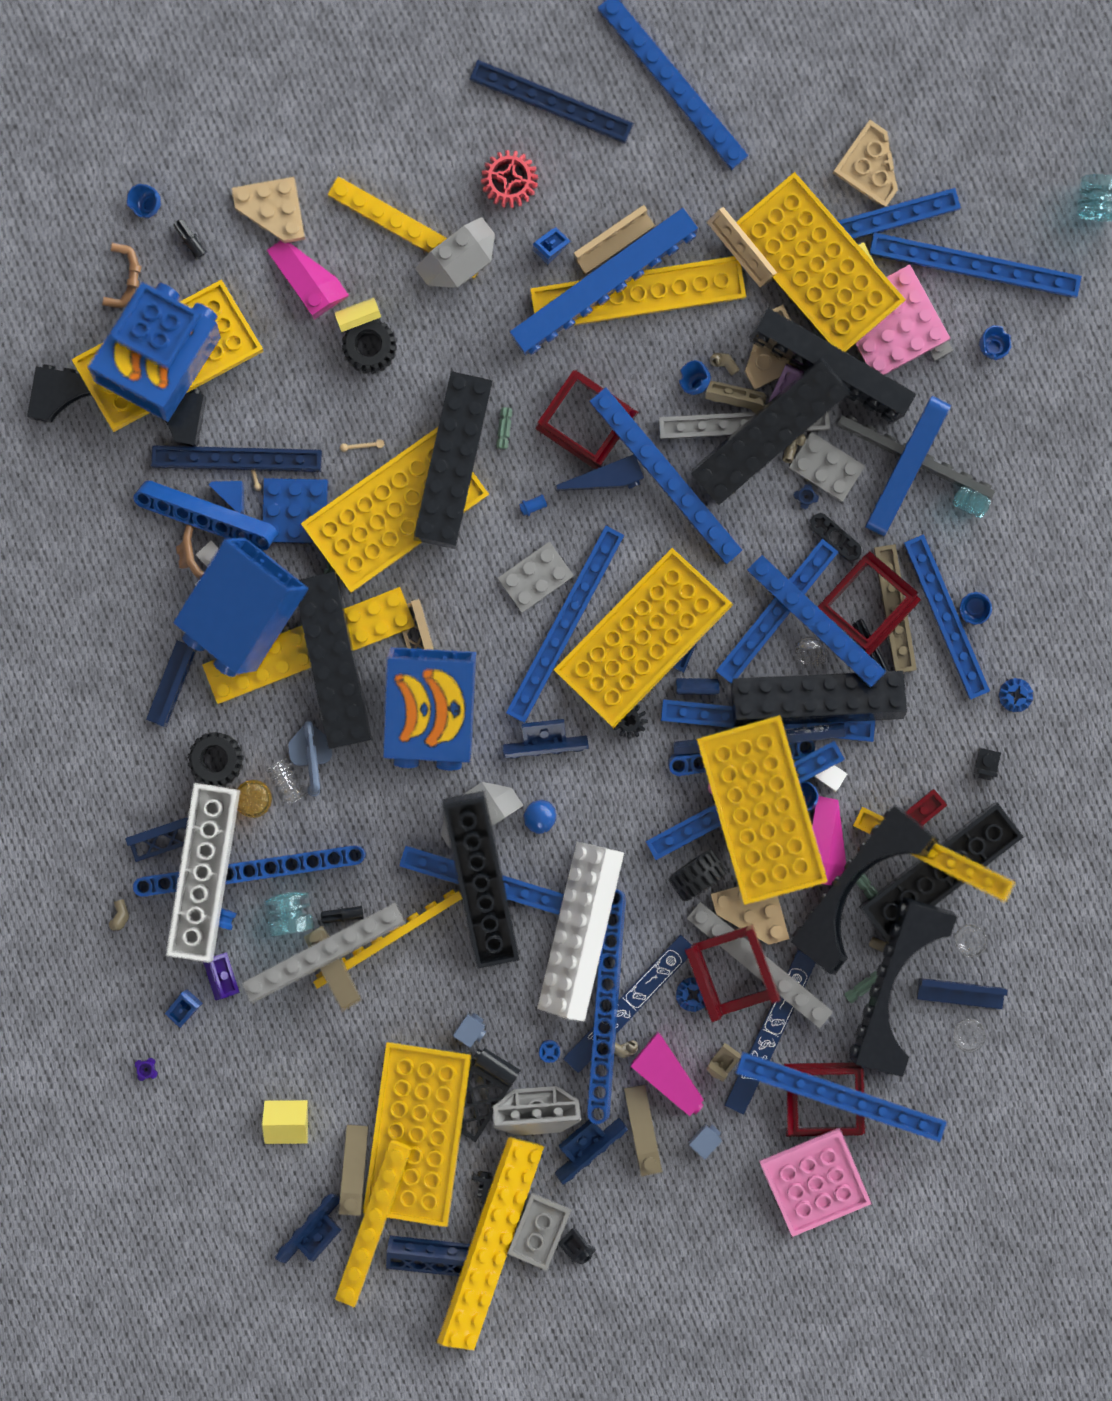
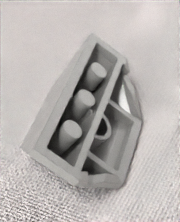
[415,217,495,288]
[441,782,524,851]
[493,1086,581,1136]

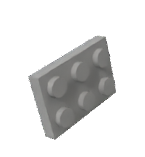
[788,432,865,502]
[498,541,574,613]
[507,1193,572,1270]

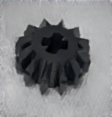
[613,705,648,739]

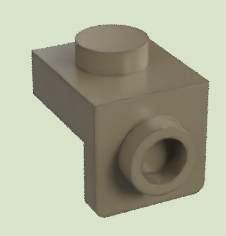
[706,1043,741,1082]

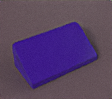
[203,952,240,1000]

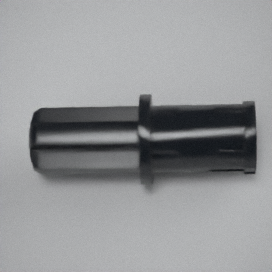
[173,219,207,260]
[321,906,364,924]

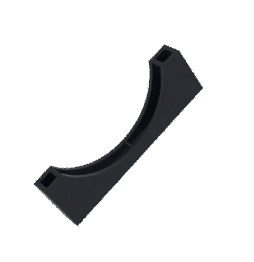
[27,364,206,447]
[790,806,939,975]
[849,897,958,1077]

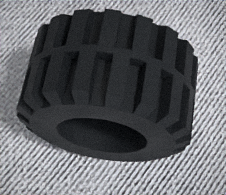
[342,319,397,374]
[187,732,244,786]
[668,850,727,902]

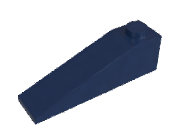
[554,455,644,491]

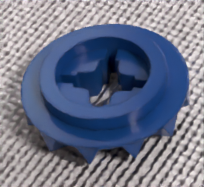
[999,678,1033,712]
[676,977,705,1012]

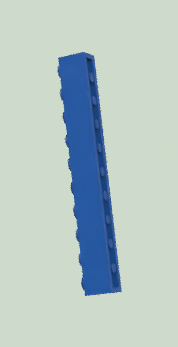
[510,208,698,355]

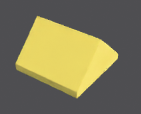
[262,1100,308,1144]

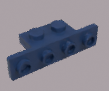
[503,719,589,759]
[555,1118,628,1185]
[275,1193,342,1263]

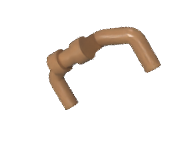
[102,243,141,308]
[176,524,205,579]

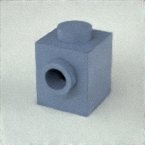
[453,1013,486,1048]
[688,1123,722,1159]

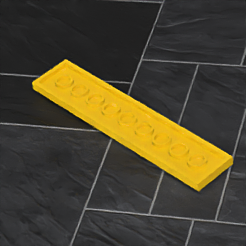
[530,256,746,326]
[202,587,416,704]
[437,1137,545,1350]

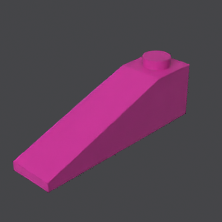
[267,240,349,320]
[812,796,846,885]

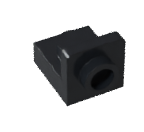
[974,748,1001,781]
[471,1171,494,1205]
[558,1228,596,1264]

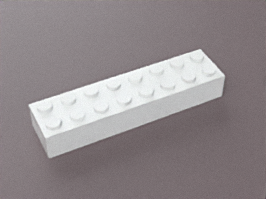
[167,783,240,962]
[537,842,624,1021]

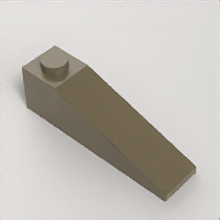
[304,926,362,1011]
[624,1084,662,1176]
[339,1124,368,1216]

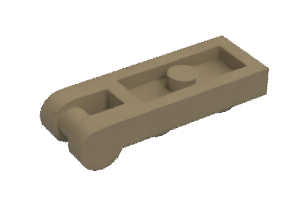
[705,381,766,413]

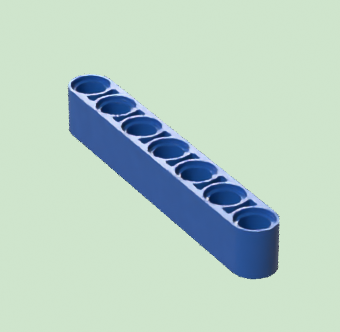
[865,396,951,536]
[133,480,277,551]
[668,741,815,776]

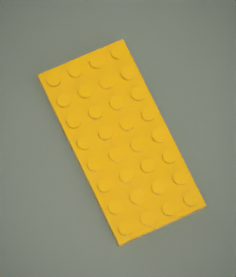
[736,172,906,352]
[71,279,264,432]
[301,427,489,593]
[554,548,733,728]
[697,716,828,905]
[363,1042,471,1227]

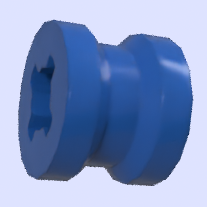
[218,908,237,930]
[539,1040,560,1063]

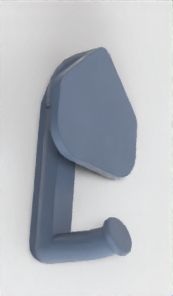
[288,721,332,796]

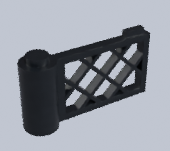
[461,1047,521,1142]

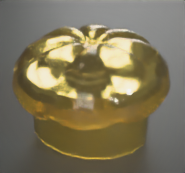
[236,780,272,818]

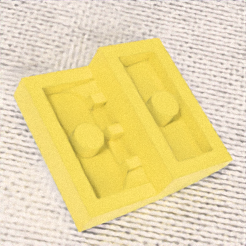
[334,298,381,332]

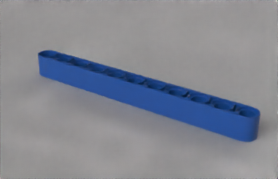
[133,845,366,897]
[587,889,626,1124]

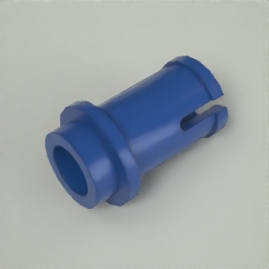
[519,495,547,516]

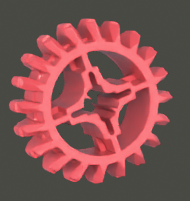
[481,150,538,208]

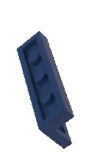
[146,640,197,727]
[125,817,189,862]
[917,978,1008,1009]
[386,1235,471,1277]

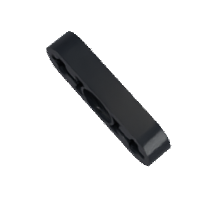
[810,513,862,561]

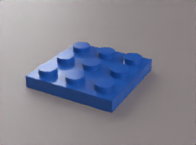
[110,283,201,370]
[263,478,328,544]

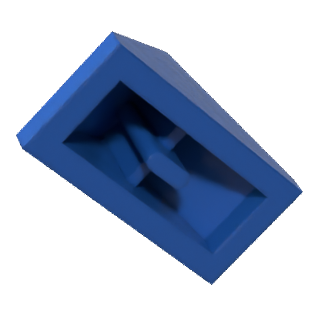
[533,227,571,265]
[209,481,244,514]
[165,989,203,1028]

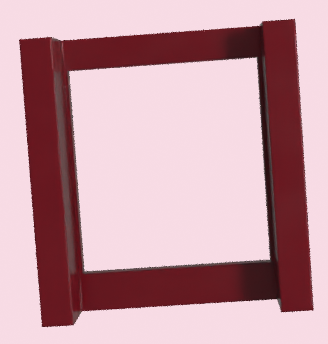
[535,370,639,470]
[818,550,921,656]
[685,924,780,1022]
[784,1062,865,1137]

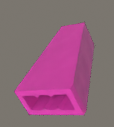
[630,1032,704,1116]

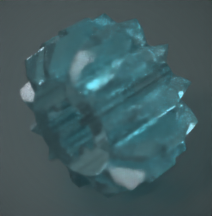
[953,487,991,518]

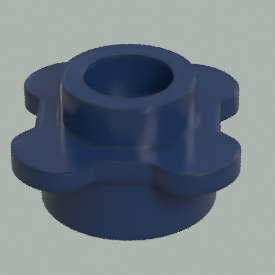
[794,484,819,509]

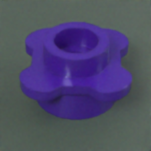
[135,1058,158,1081]

